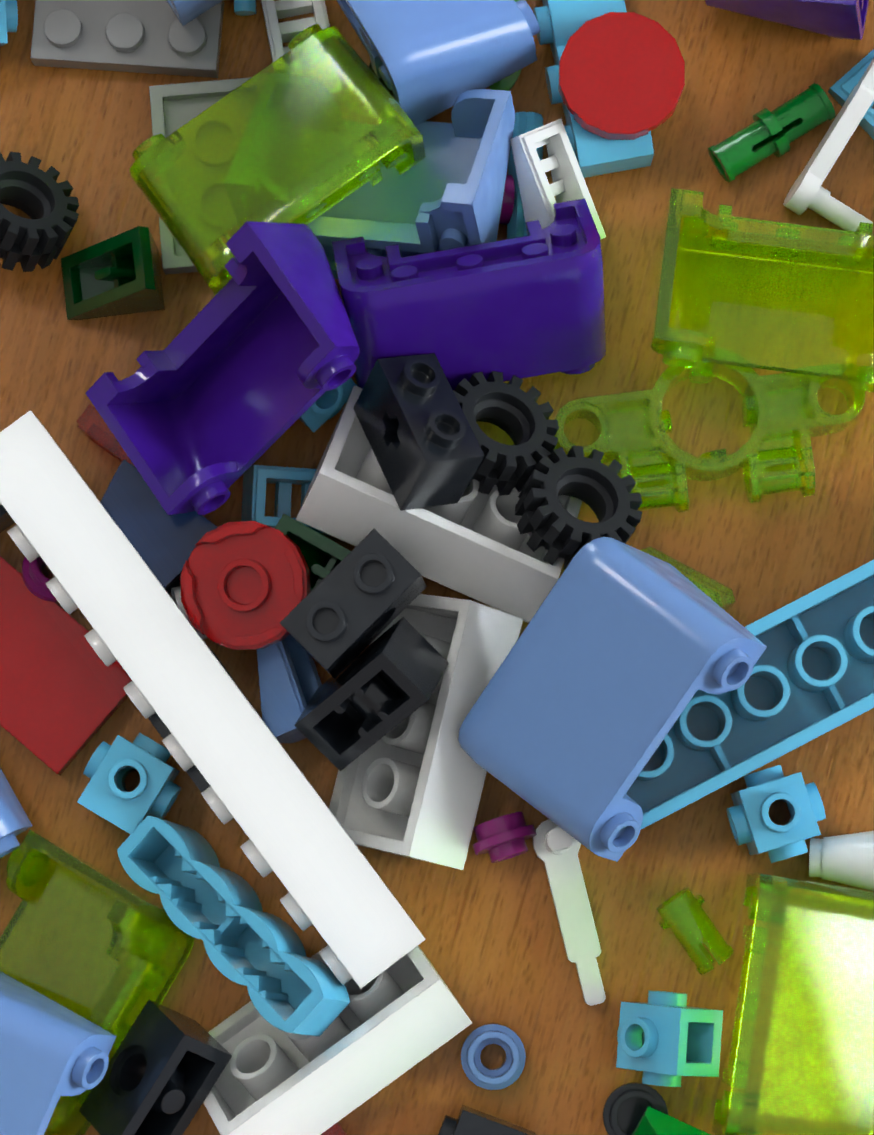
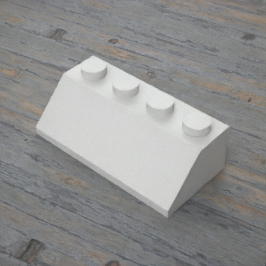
[296,385,582,623]
[329,594,523,870]
[203,945,472,1135]

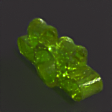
[554,351,865,512]

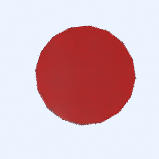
[558,12,685,140]
[180,521,311,650]

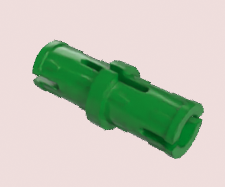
[708,83,836,182]

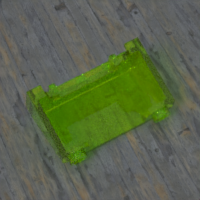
[129,24,426,295]
[651,188,874,392]
[0,830,195,1135]
[712,873,874,1135]

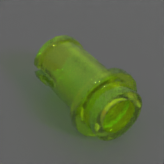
[656,887,734,975]

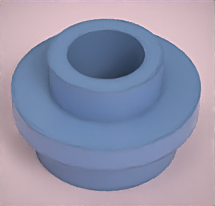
[461,1024,526,1090]

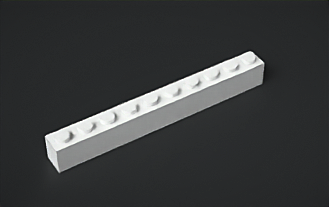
[0,410,426,989]

